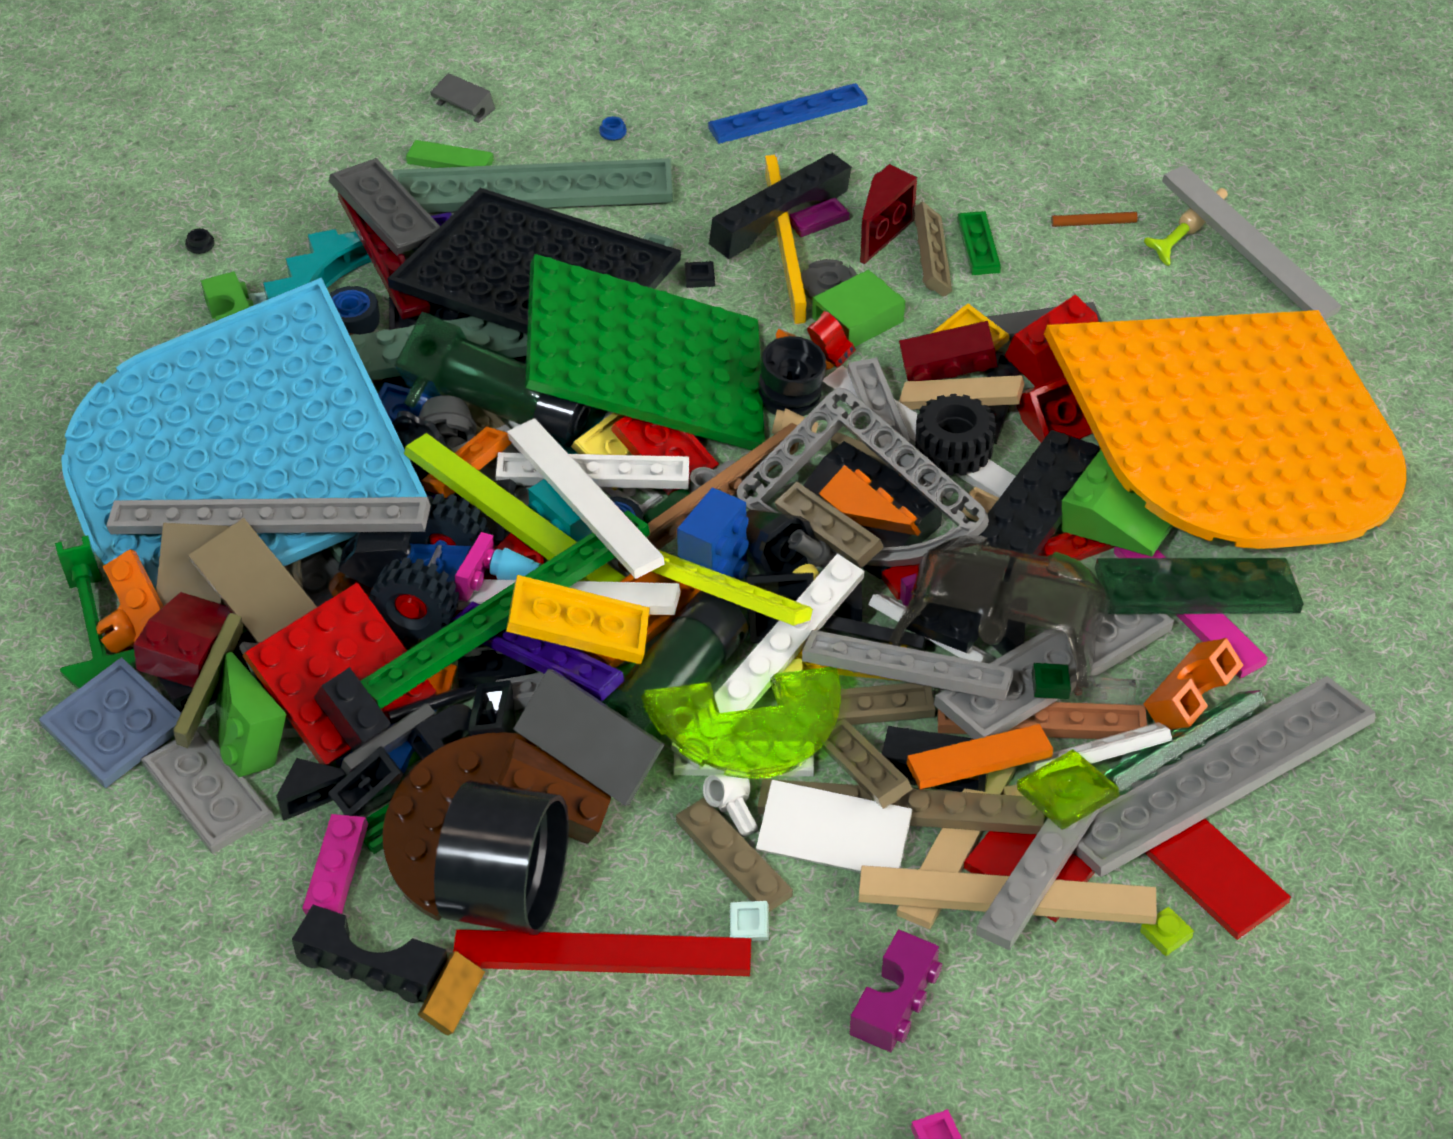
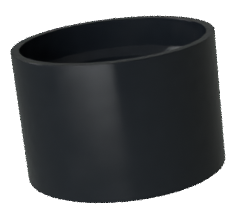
[434,780,569,935]

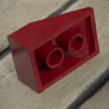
[860,164,917,264]
[133,592,232,688]

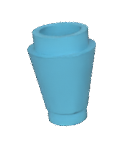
[490,548,541,580]

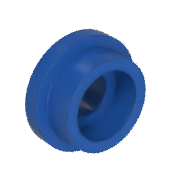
[599,116,627,140]

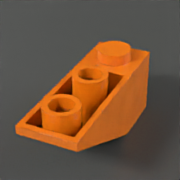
[819,465,921,536]

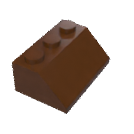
[497,738,611,844]

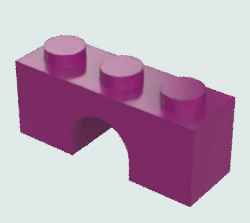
[849,929,942,1053]

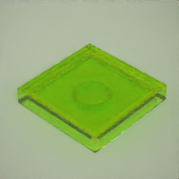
[1017,749,1119,830]

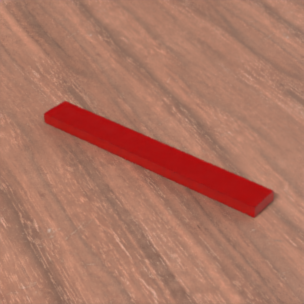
[453,929,751,977]

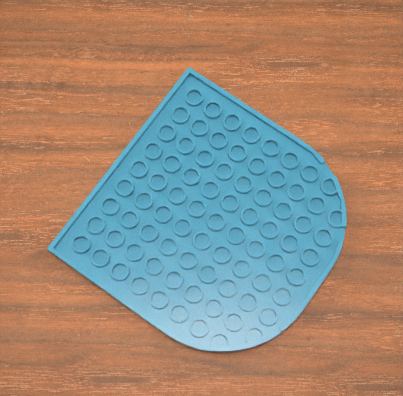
[61,278,427,590]

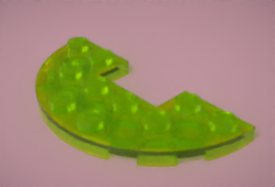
[641,667,841,779]

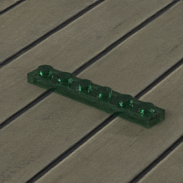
[1092,690,1266,796]

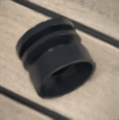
[759,336,826,416]

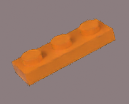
[421,427,512,498]

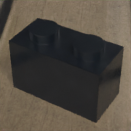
[314,667,391,752]

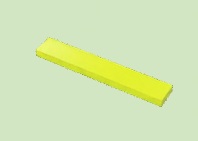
[651,549,813,626]

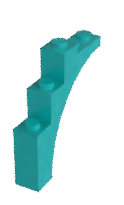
[263,229,372,300]

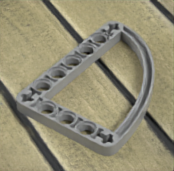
[737,388,989,567]

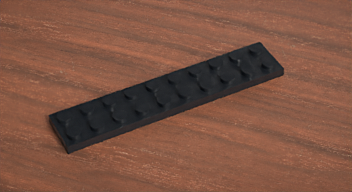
[906,430,1101,653]

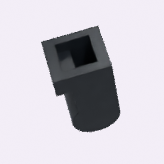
[407,704,472,760]

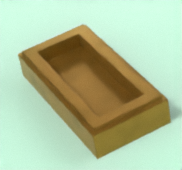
[417,951,485,1035]

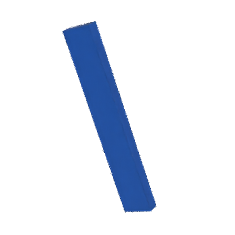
[708,83,867,144]

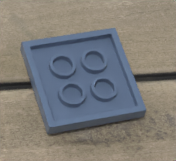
[39,657,181,789]

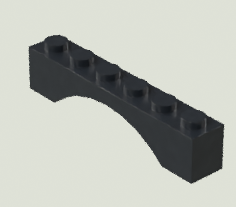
[709,152,852,259]

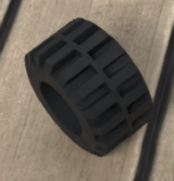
[915,394,996,476]

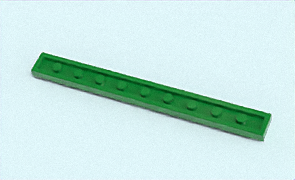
[360,510,650,709]

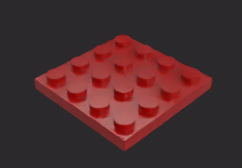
[243,582,437,765]

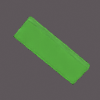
[406,140,494,168]

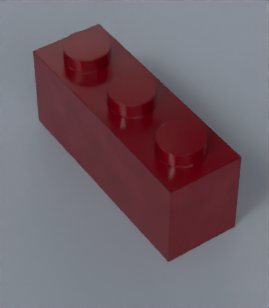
[899,321,998,381]

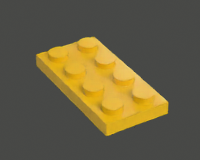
[506,575,650,665]

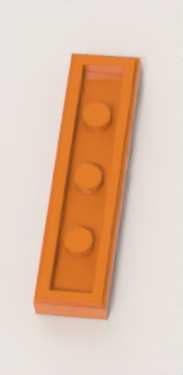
[907,724,1053,790]

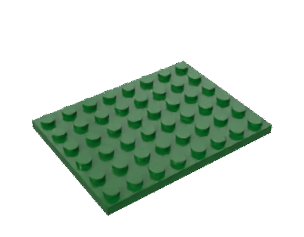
[525,254,765,450]

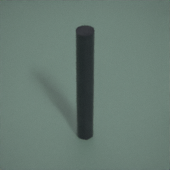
[384,684,476,724]

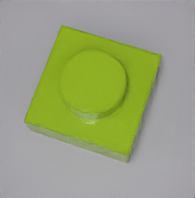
[1140,906,1194,957]

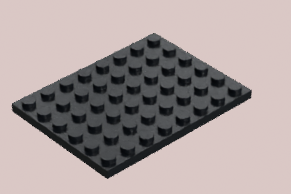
[388,188,681,334]

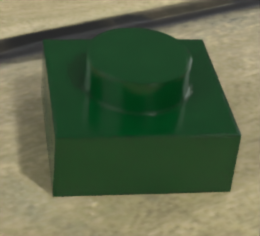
[1031,663,1071,699]

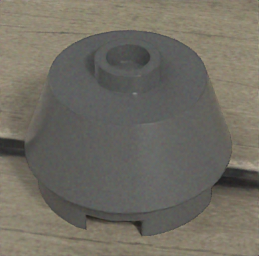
[418,396,477,441]

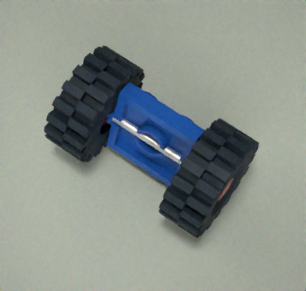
[369,494,490,644]

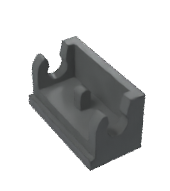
[430,73,495,123]

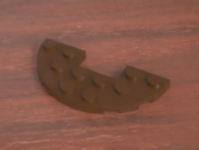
[383,732,541,921]

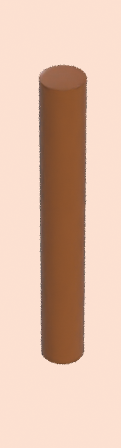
[1051,212,1138,227]

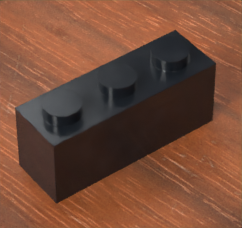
[882,726,988,792]

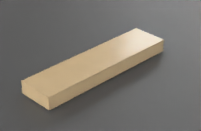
[899,375,1025,410]

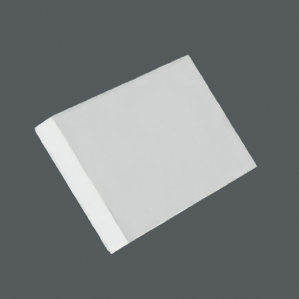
[756,780,912,873]

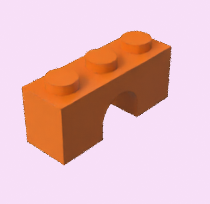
[1143,638,1243,730]

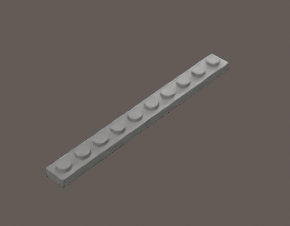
[106,497,431,534]

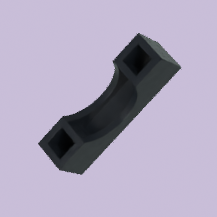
[292,905,448,1003]

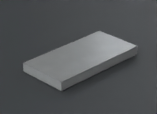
[141,725,274,854]

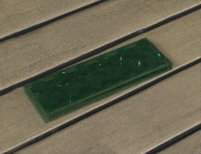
[1094,558,1304,614]

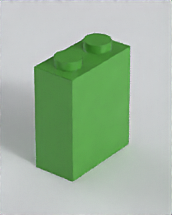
[812,269,906,347]

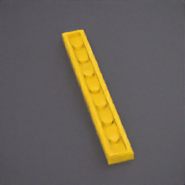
[765,155,806,324]

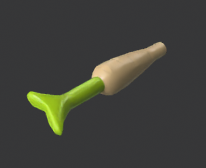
[1144,188,1228,266]

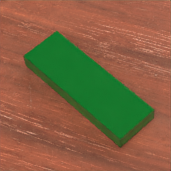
[957,211,1001,275]

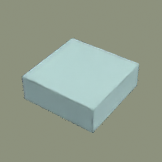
[730,901,769,941]

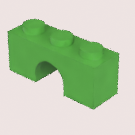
[200,271,254,321]

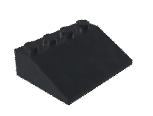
[782,441,943,579]

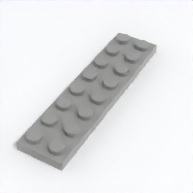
[934,583,1174,739]

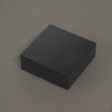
[685,261,715,288]

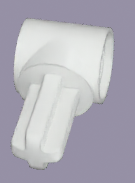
[703,771,758,837]

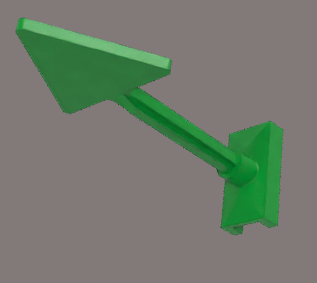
[55,535,136,689]

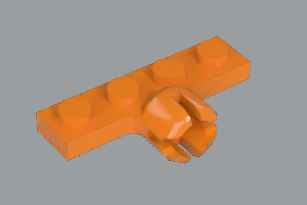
[96,549,164,653]

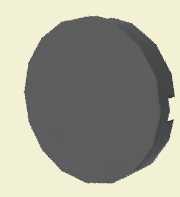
[801,259,857,300]

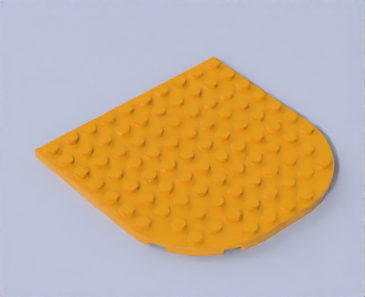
[1044,310,1406,549]

